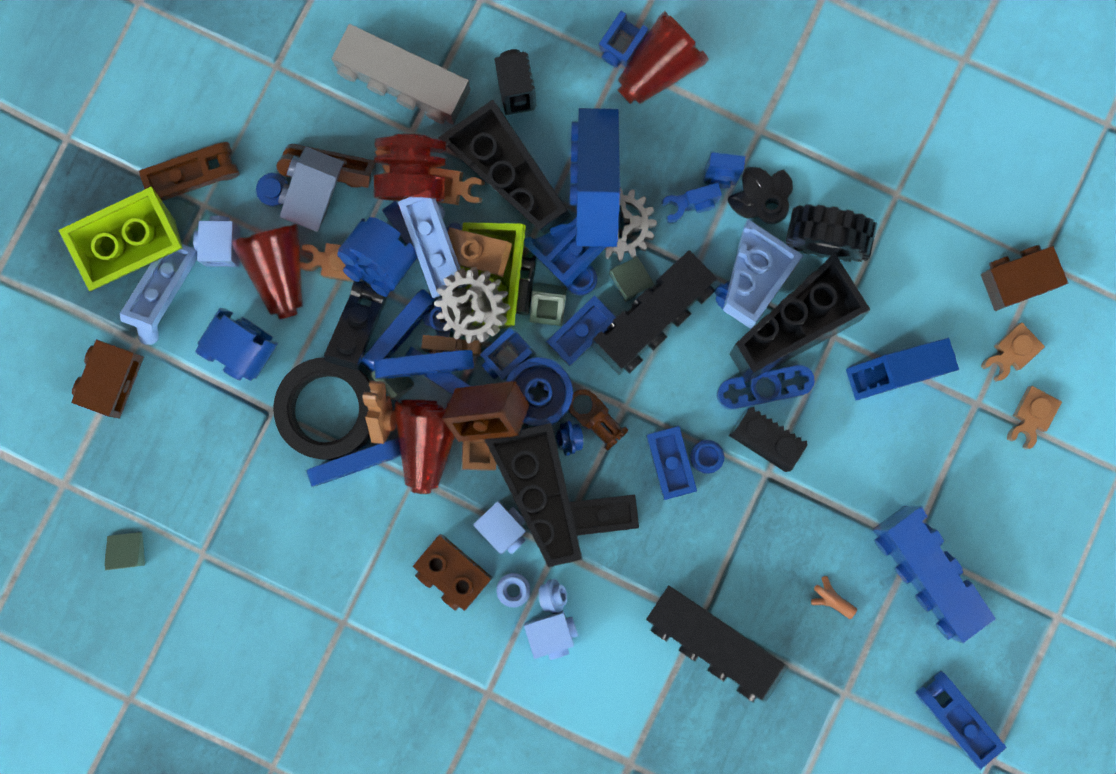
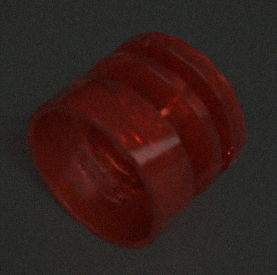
[373,134,446,202]

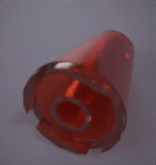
[617,11,709,104]
[231,224,303,320]
[395,399,455,494]

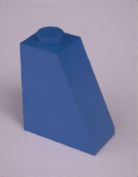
[846,338,959,401]

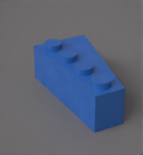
[570,108,620,247]
[872,506,996,643]

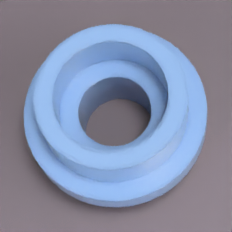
[496,573,530,608]
[539,579,567,614]

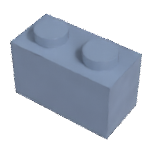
[278,146,344,232]

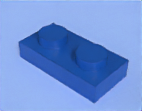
[703,152,745,189]
[546,295,616,367]
[646,426,697,500]

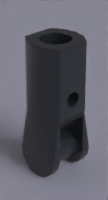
[516,255,537,315]

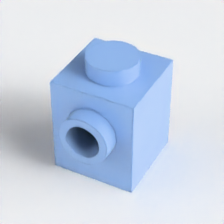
[193,216,240,267]
[473,501,527,555]
[524,611,578,660]

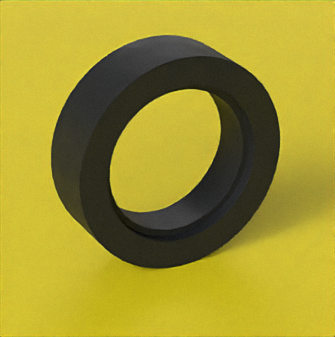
[273,357,371,460]

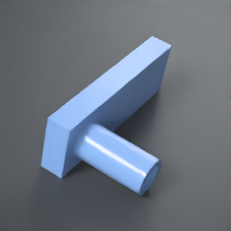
[398,190,467,298]
[120,244,198,345]

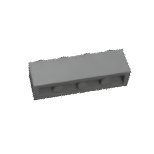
[331,24,471,124]

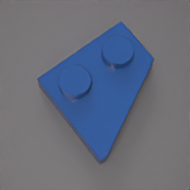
[524,218,606,287]

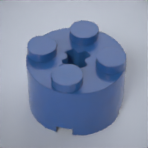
[337,217,417,297]
[195,308,278,381]
[506,357,573,427]

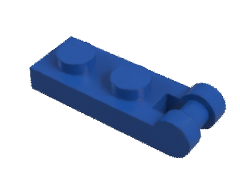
[915,671,1007,770]

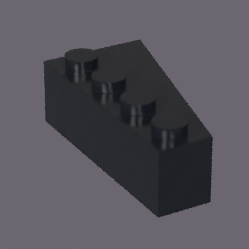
[438,100,571,235]
[592,250,718,375]
[729,252,870,383]
[484,423,583,568]
[646,585,789,703]

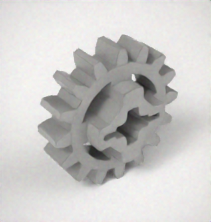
[605,187,657,261]
[434,267,510,343]

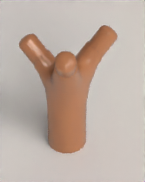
[811,576,857,619]

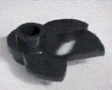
[727,167,793,224]

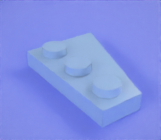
[723,219,803,329]

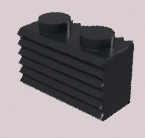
[494,49,536,115]
[729,407,808,472]

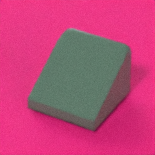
[609,257,654,302]
[529,283,567,326]
[371,370,414,401]
[104,532,145,570]

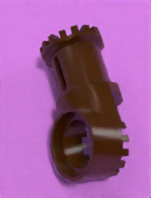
[569,389,629,451]

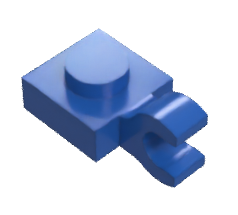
[661,183,722,223]

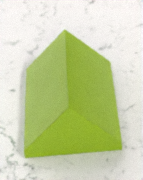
[59,187,183,292]
[460,222,526,329]

